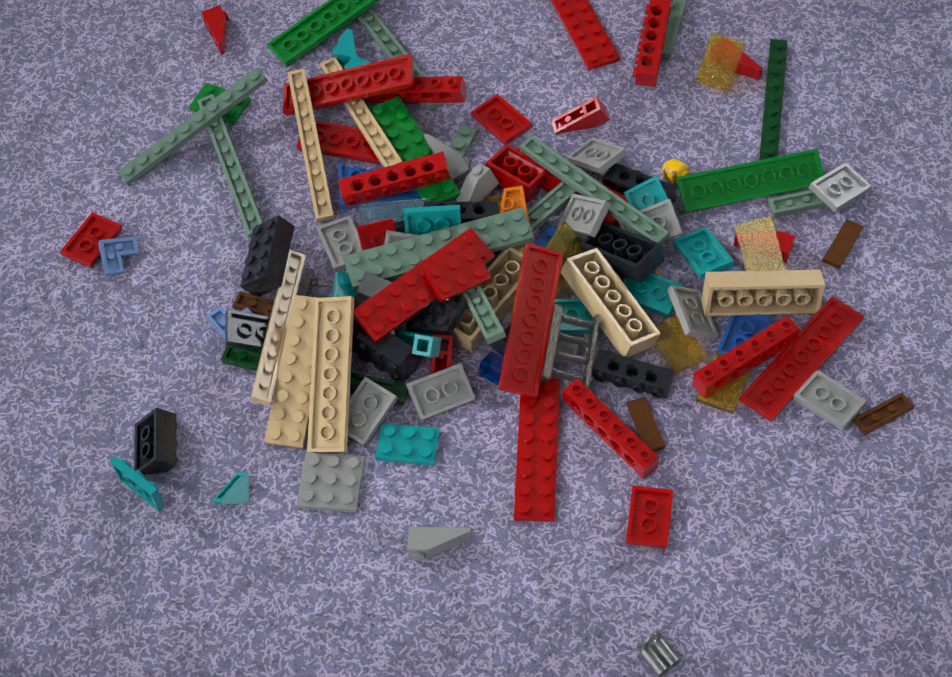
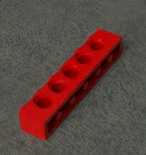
[633,0,671,87]
[363,76,467,104]
[338,151,451,207]
[692,315,800,399]
[563,379,659,479]

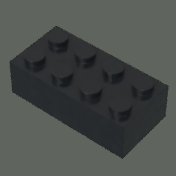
[240,215,295,296]
[580,221,665,284]
[352,317,418,383]

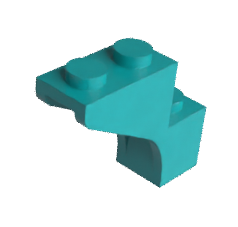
[332,28,371,69]
[395,329,442,357]

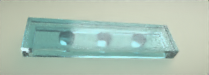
[359,198,432,223]

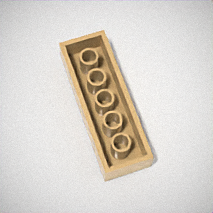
[447,247,523,353]
[560,248,661,357]
[701,270,825,316]

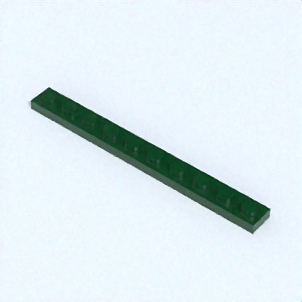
[759,39,788,160]
[221,345,408,405]

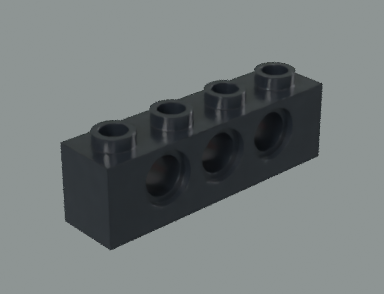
[602,163,678,204]
[423,201,498,224]
[592,349,674,399]

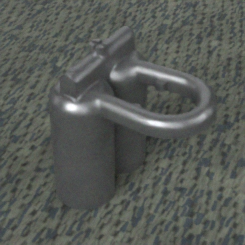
[636,631,682,677]

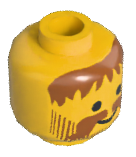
[662,158,689,185]

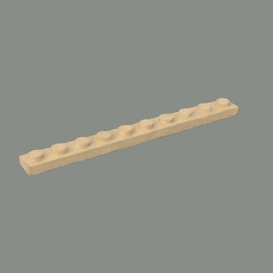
[320,57,402,167]
[287,68,335,223]
[250,250,306,406]

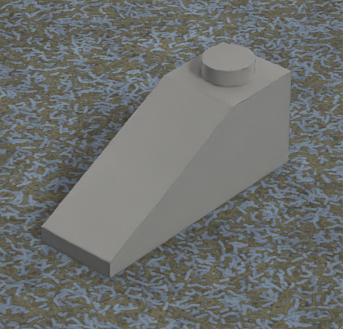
[424,133,471,182]
[456,164,499,202]
[407,527,471,561]

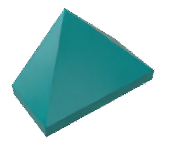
[212,472,249,504]

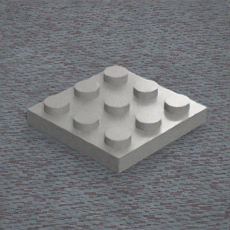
[296,452,365,512]

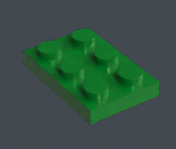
[189,83,251,125]

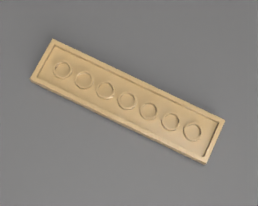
[264,295,316,449]
[307,296,354,453]

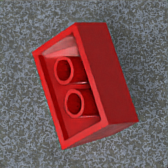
[485,144,549,203]

